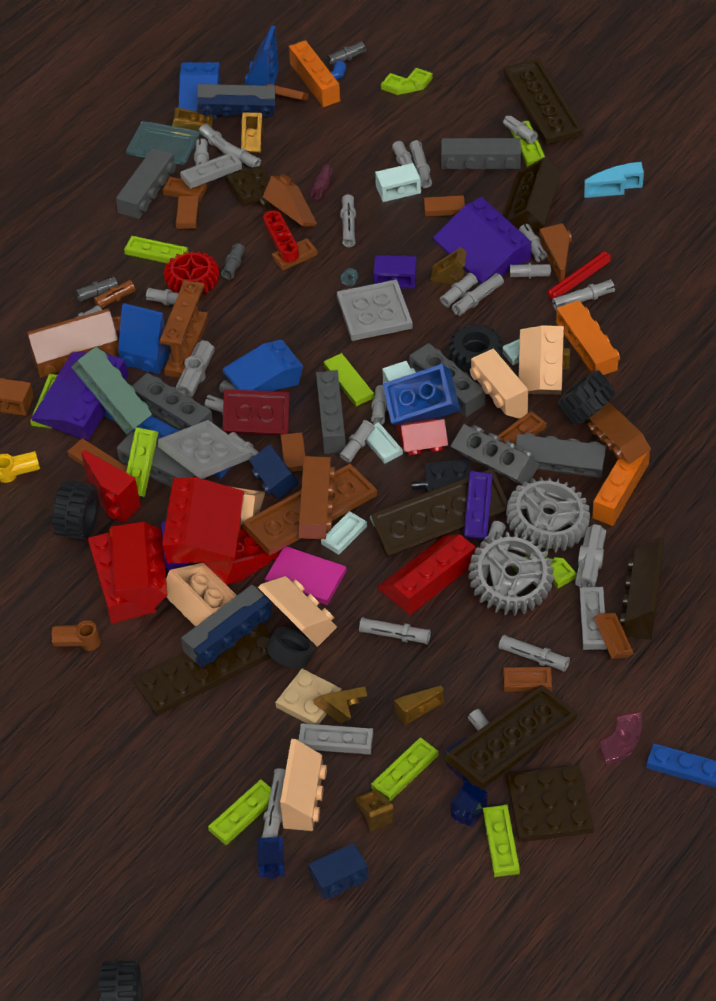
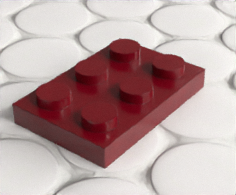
[222,389,289,436]

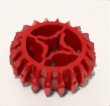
[164,250,220,295]

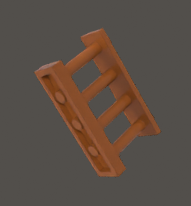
[160,280,209,378]

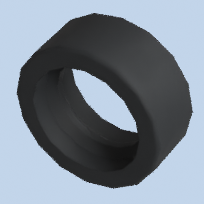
[267,627,315,669]

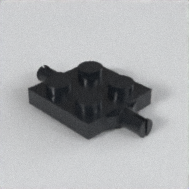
[412,459,471,493]

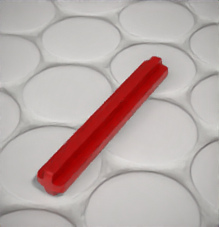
[548,251,611,299]

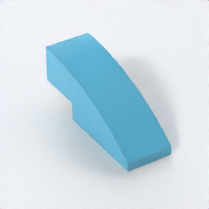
[584,162,644,198]

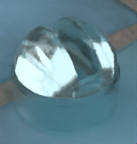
[341,268,359,286]

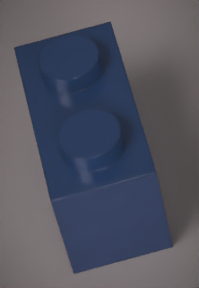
[249,445,299,499]
[309,843,369,900]

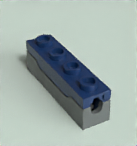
[197,84,275,117]
[181,585,272,668]

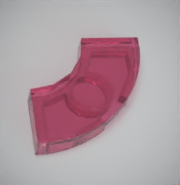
[600,712,642,766]

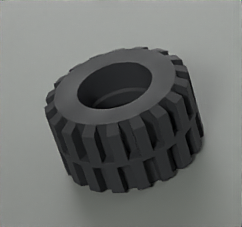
[449,324,503,381]
[556,370,616,425]
[52,480,99,540]
[99,960,142,1001]

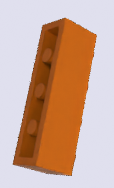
[289,40,340,107]
[556,300,620,375]
[592,451,650,526]

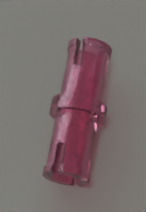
[310,165,334,200]

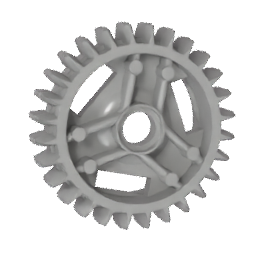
[506,477,590,553]
[468,531,554,616]

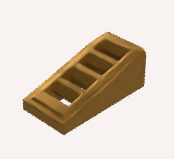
[172,108,213,131]
[394,686,444,725]

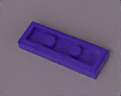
[463,471,492,540]

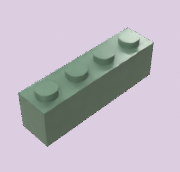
[72,346,152,435]

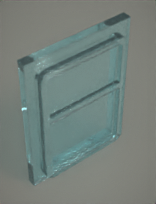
[126,121,200,165]

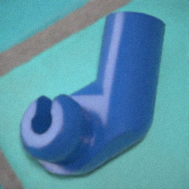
[331,60,346,80]

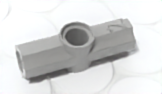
[176,340,215,397]
[575,524,606,587]

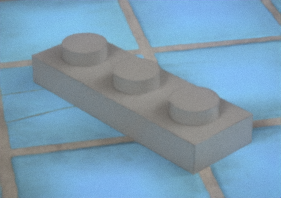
[180,152,242,189]
[579,587,607,650]
[298,723,373,754]

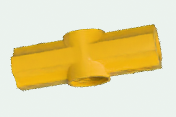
[0,451,40,483]

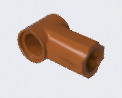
[52,620,101,651]

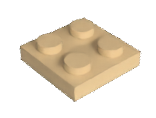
[276,669,342,725]

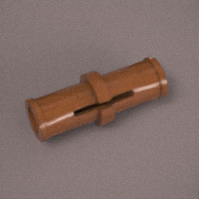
[93,280,136,309]

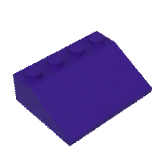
[433,197,532,284]
[31,352,129,441]

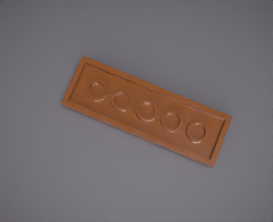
[243,464,377,556]

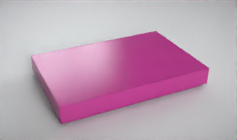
[265,546,347,605]

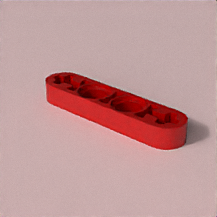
[263,210,300,262]

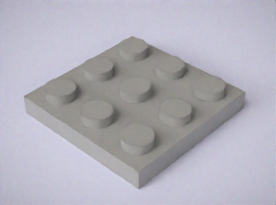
[337,280,413,341]
[157,420,251,479]

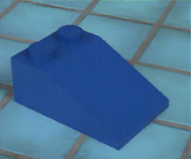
[245,25,279,86]
[179,62,221,118]
[118,303,169,374]
[223,340,303,391]
[383,364,460,425]

